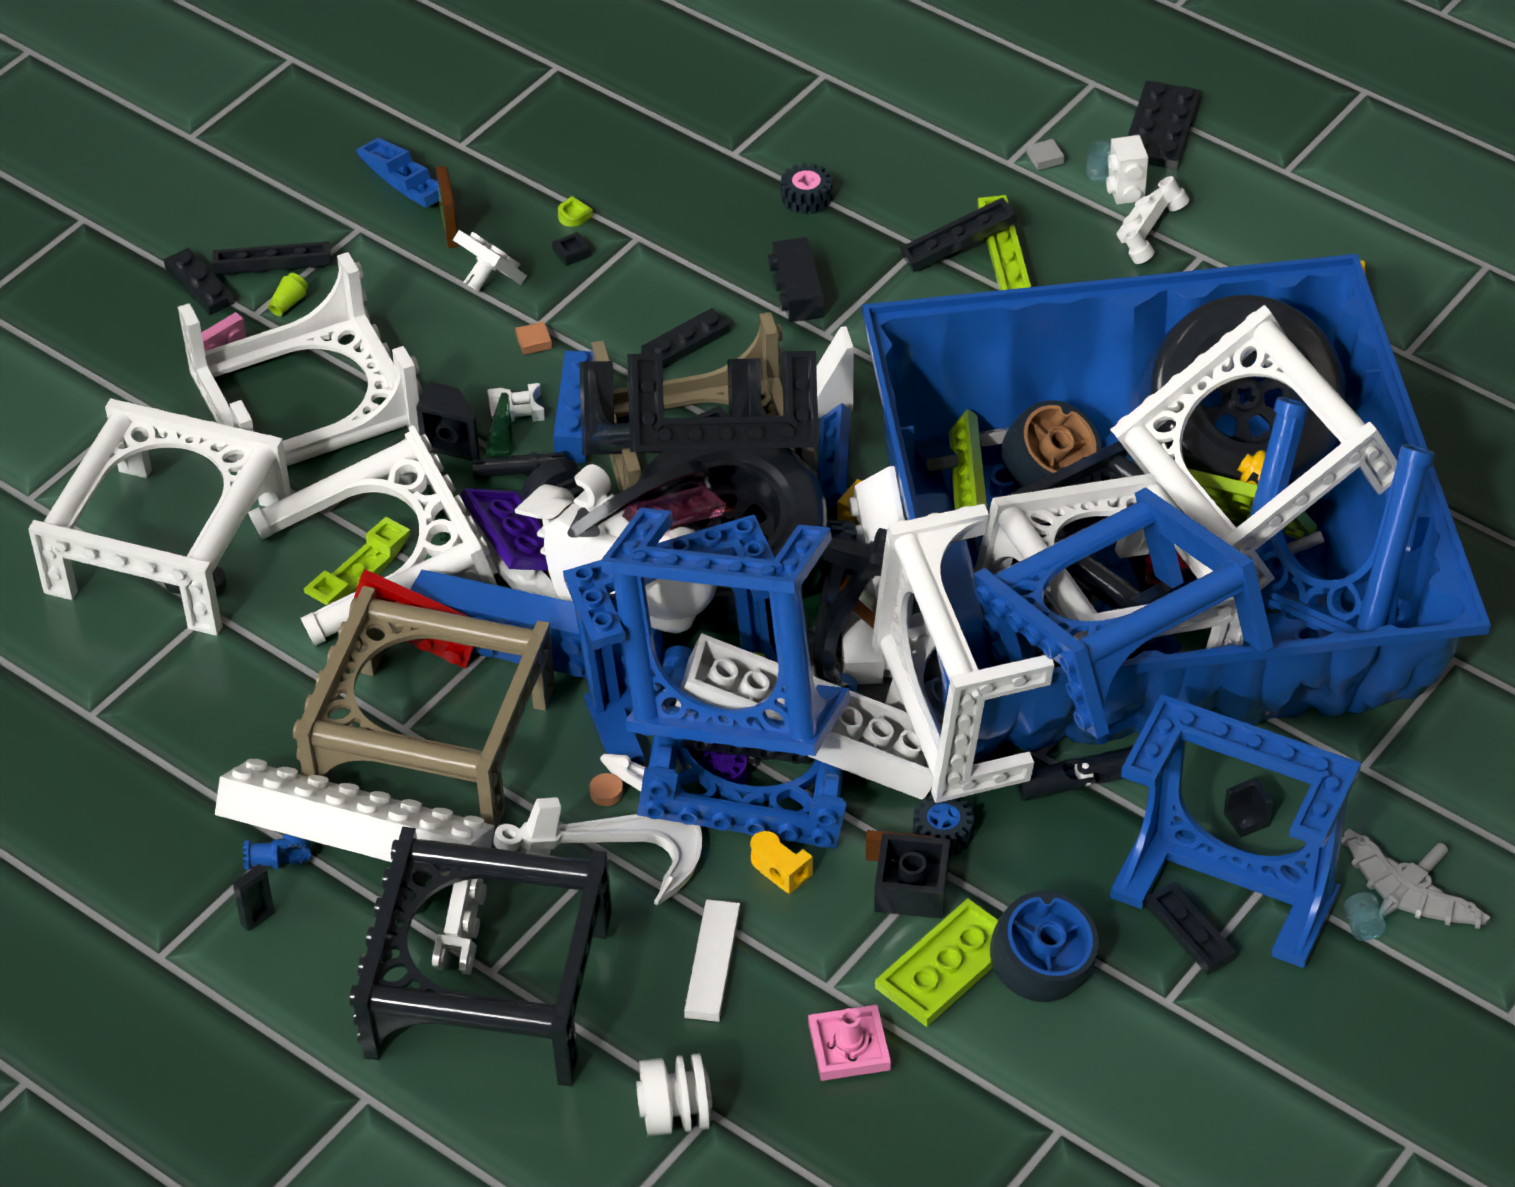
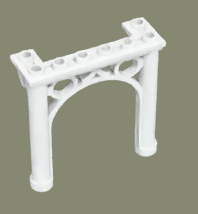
[248,425,498,646]

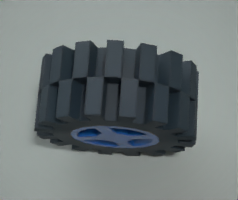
[913,795,974,856]

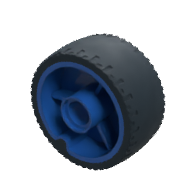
[990,890,1099,1002]

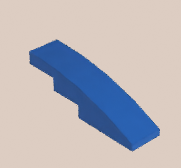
[356,137,439,208]

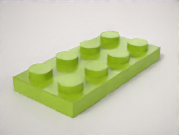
[875,898,998,1027]

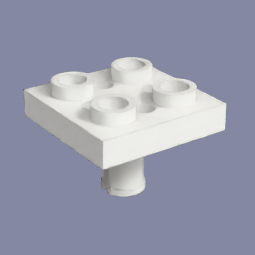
[453,230,527,292]

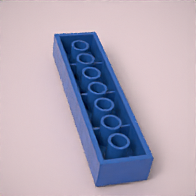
[410,569,665,688]

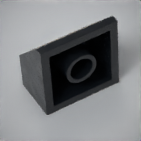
[416,381,480,461]

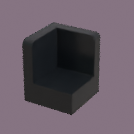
[1224,778,1273,838]

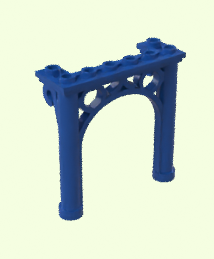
[1249,397,1435,634]
[637,646,858,849]

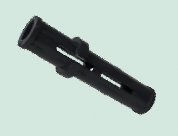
[472,451,565,478]

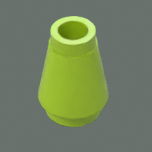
[268,273,308,316]

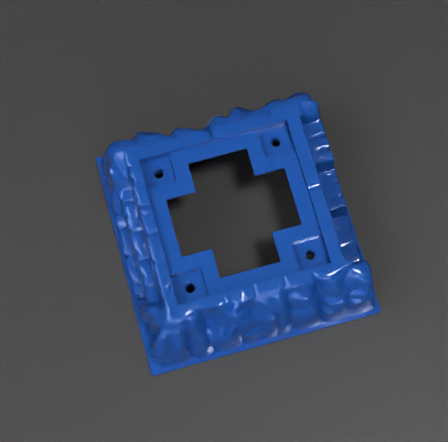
[862,254,1491,762]

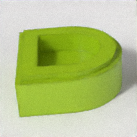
[558,196,593,227]

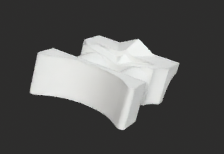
[487,383,545,425]

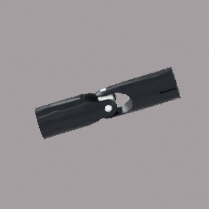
[1017,746,1133,801]

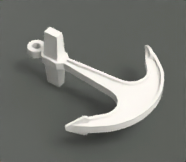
[493,754,702,906]

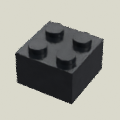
[874,833,950,919]

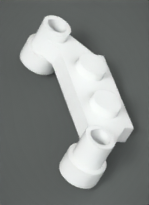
[1116,176,1189,264]

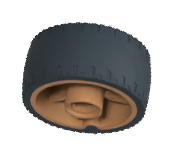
[1001,400,1102,488]

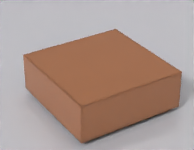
[515,322,552,355]

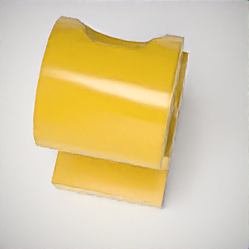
[750,831,813,894]

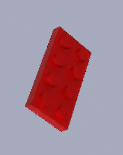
[354,569,475,669]

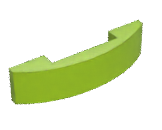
[304,517,410,605]

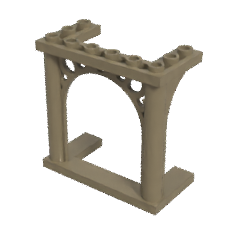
[591,312,819,515]
[293,586,555,835]

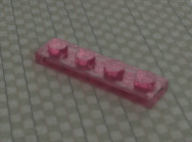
[622,486,727,529]

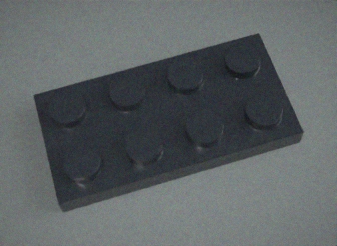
[1127,80,1201,170]

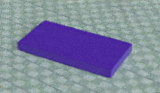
[460,488,549,571]

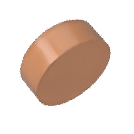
[589,773,623,806]

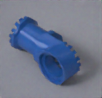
[243,834,312,870]

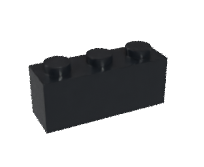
[768,237,824,323]

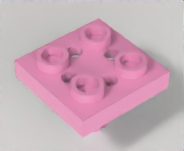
[808,1005,891,1081]

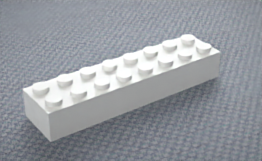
[675,633,942,800]
[215,759,495,876]

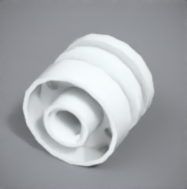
[636,1053,712,1137]

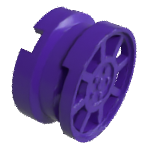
[700,751,747,796]

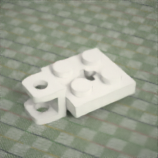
[432,871,486,975]

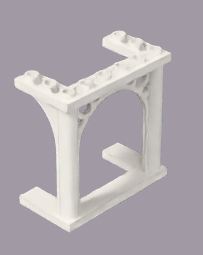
[178,252,422,466]
[1110,305,1397,590]
[28,398,291,636]
[974,473,1244,649]
[871,504,1054,803]

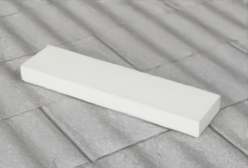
[684,900,740,1022]

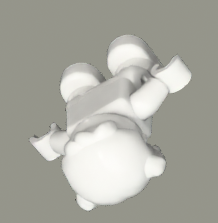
[515,464,717,634]

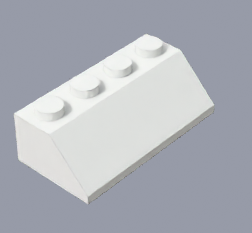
[849,466,905,599]

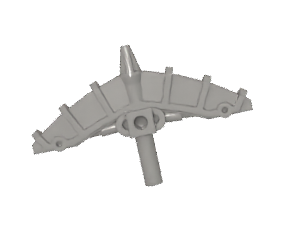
[1341,828,1490,929]

